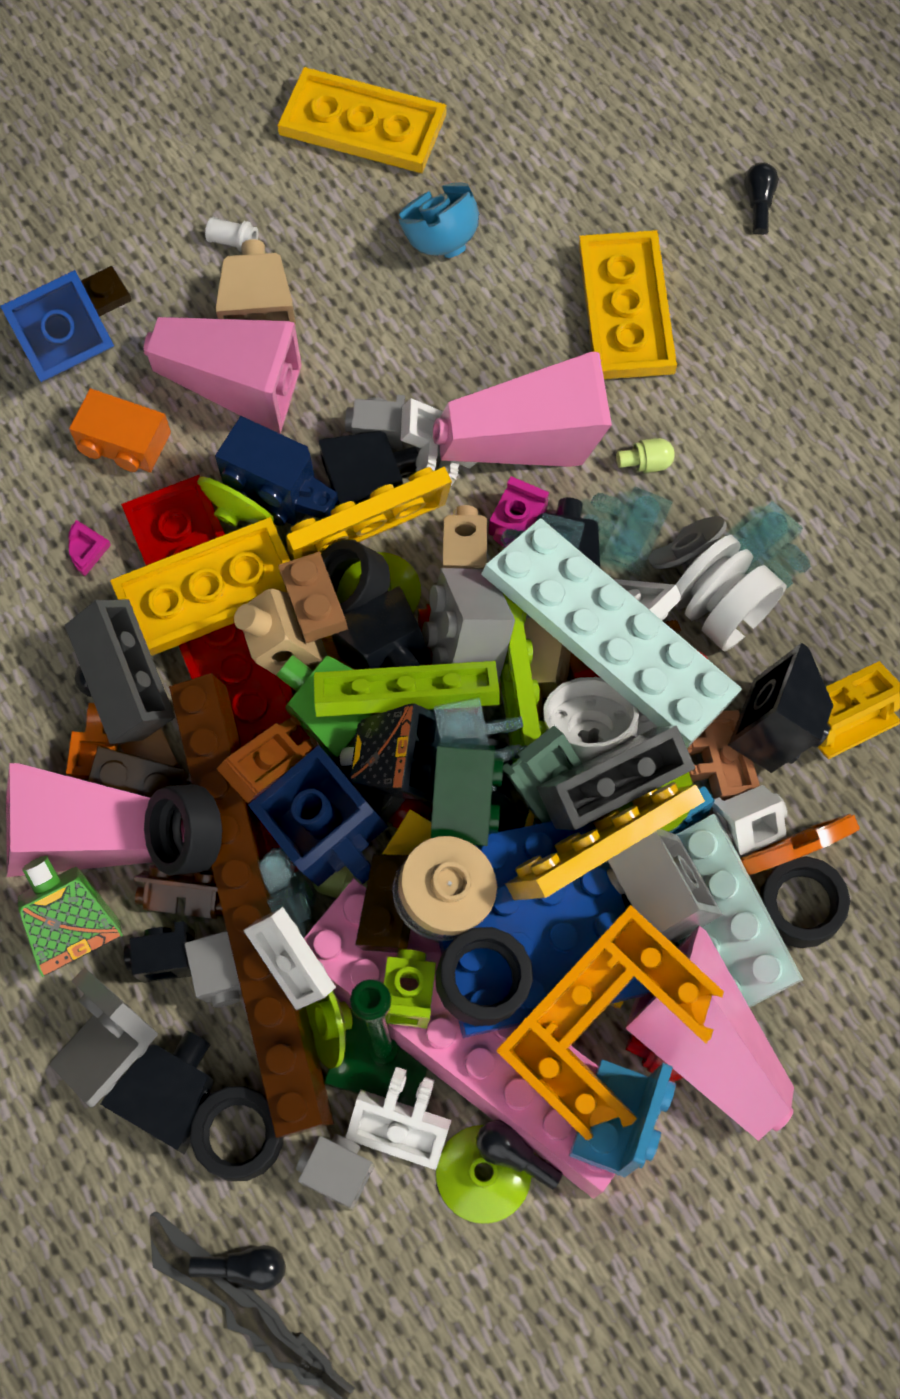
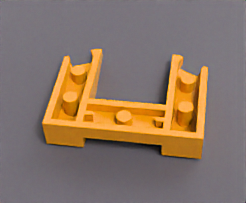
[496,905,724,1141]

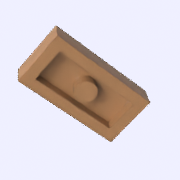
[278,551,348,643]

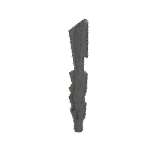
[149,1212,355,1399]

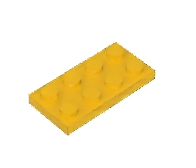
[278,67,447,174]
[578,230,677,379]
[286,466,452,561]
[110,517,290,656]
[505,782,705,900]

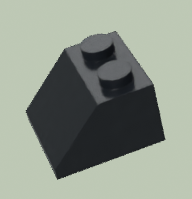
[728,643,833,773]

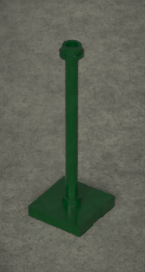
[325,979,428,1107]

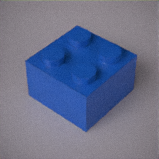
[0,270,114,383]

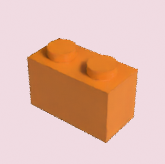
[69,388,171,473]

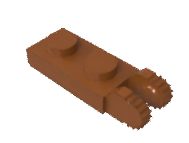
[216,716,319,803]

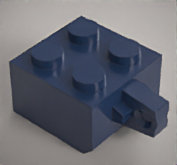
[215,416,338,526]
[248,745,389,887]

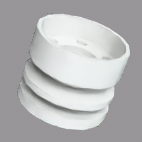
[675,535,787,651]
[543,677,639,763]

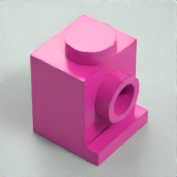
[489,476,549,548]

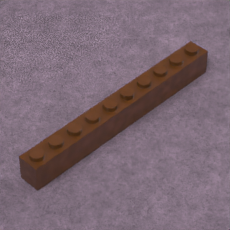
[169,673,335,1138]

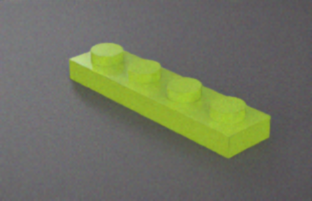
[500,594,546,763]
[314,661,500,717]

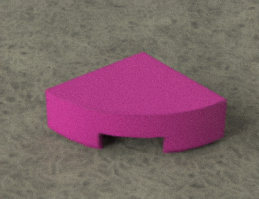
[68,520,111,576]

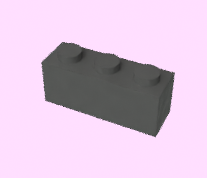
[65,599,176,744]
[536,725,696,830]

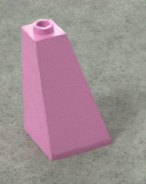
[144,317,302,434]
[433,352,612,467]
[6,763,185,877]
[625,925,794,1141]

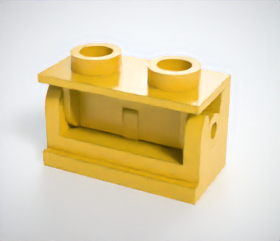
[817,661,900,759]

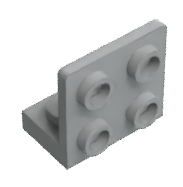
[50,967,158,1108]

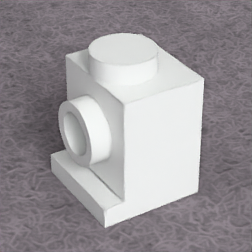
[712,785,787,858]

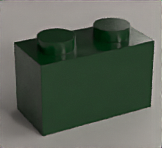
[431,742,503,846]

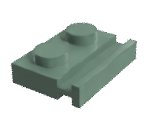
[503,725,583,824]

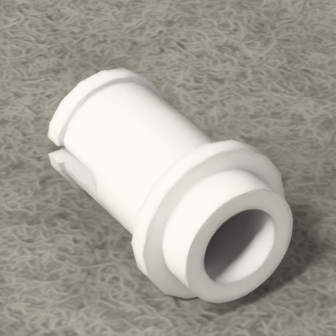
[205,217,258,252]

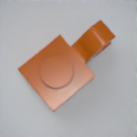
[66,703,118,780]

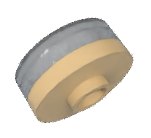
[393,836,497,941]

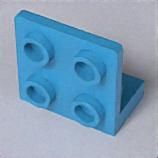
[569,1059,676,1178]

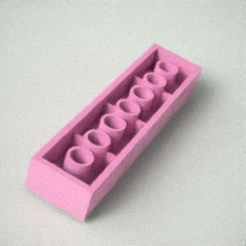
[304,878,615,1199]

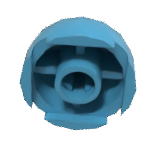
[398,182,479,258]

